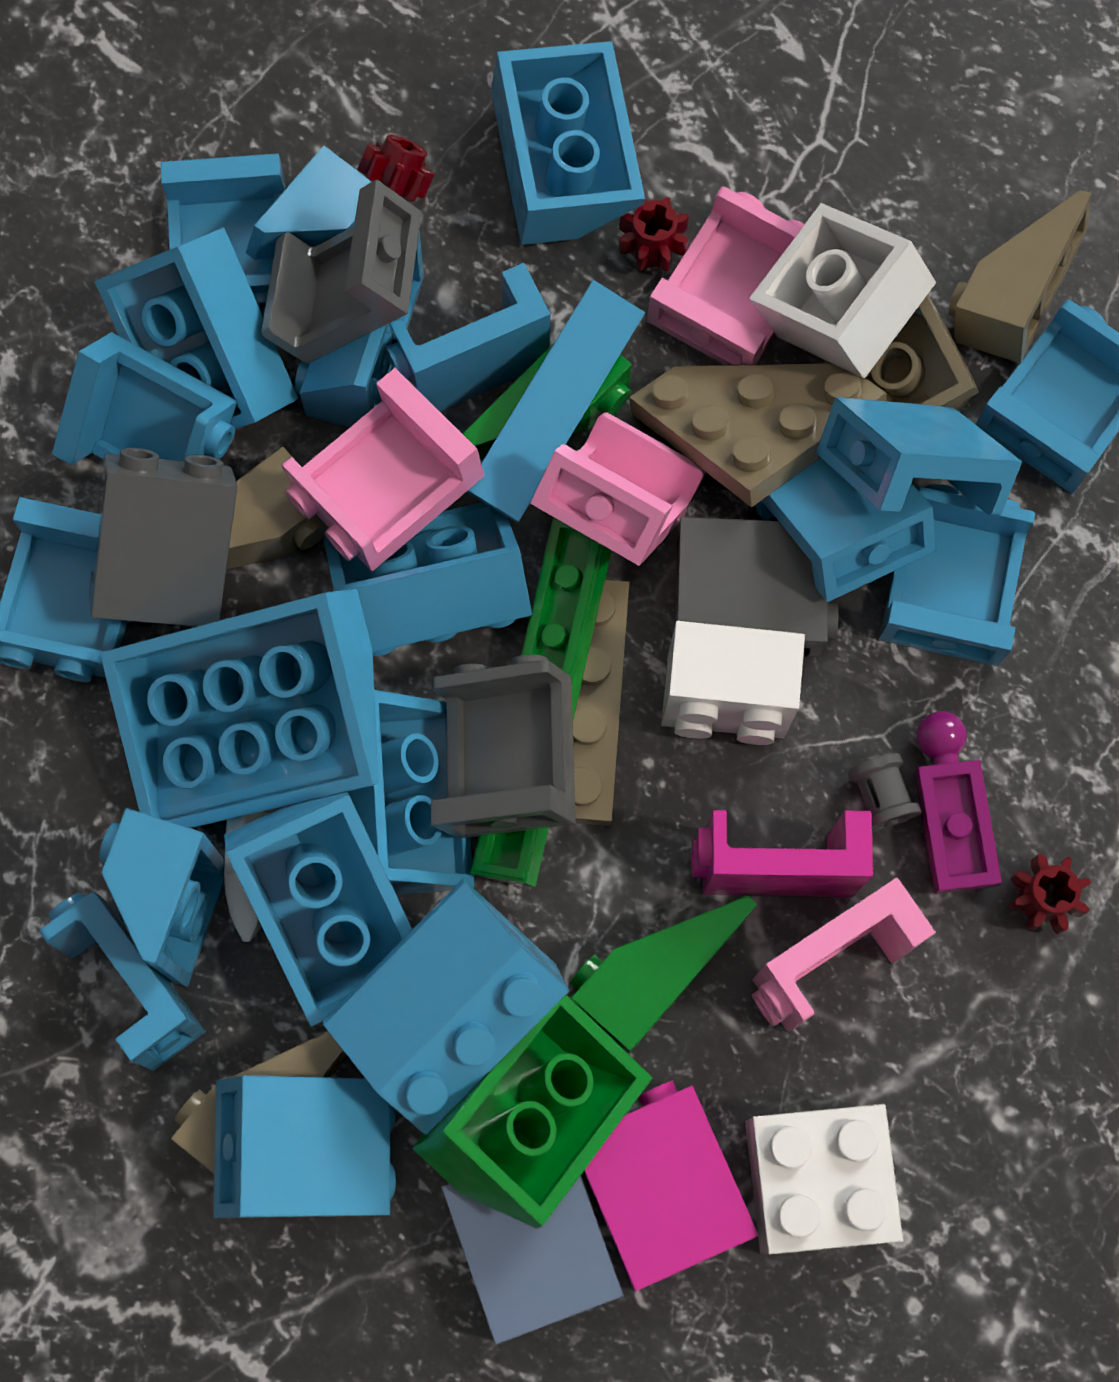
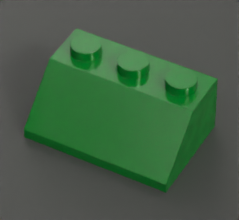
[412,995,653,1229]

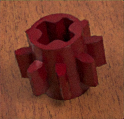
[357,134,435,202]
[619,196,689,272]
[1008,854,1091,934]

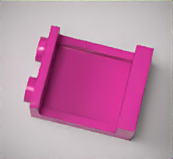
[691,810,873,897]
[584,1081,759,1291]

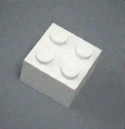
[749,203,936,379]
[661,621,805,745]
[745,1104,903,1254]

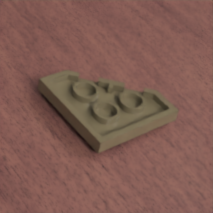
[629,363,886,507]

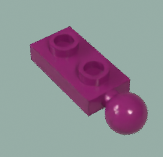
[914,711,1002,894]

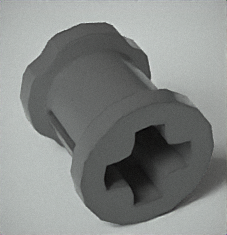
[847,753,921,832]

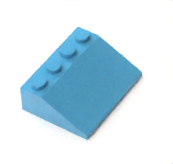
[100,589,378,828]

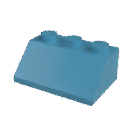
[491,41,645,245]
[94,227,299,429]
[295,231,424,428]
[324,502,532,656]
[326,690,474,895]
[224,792,413,1026]
[99,808,225,987]
[323,879,569,1135]

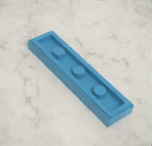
[467,279,645,523]

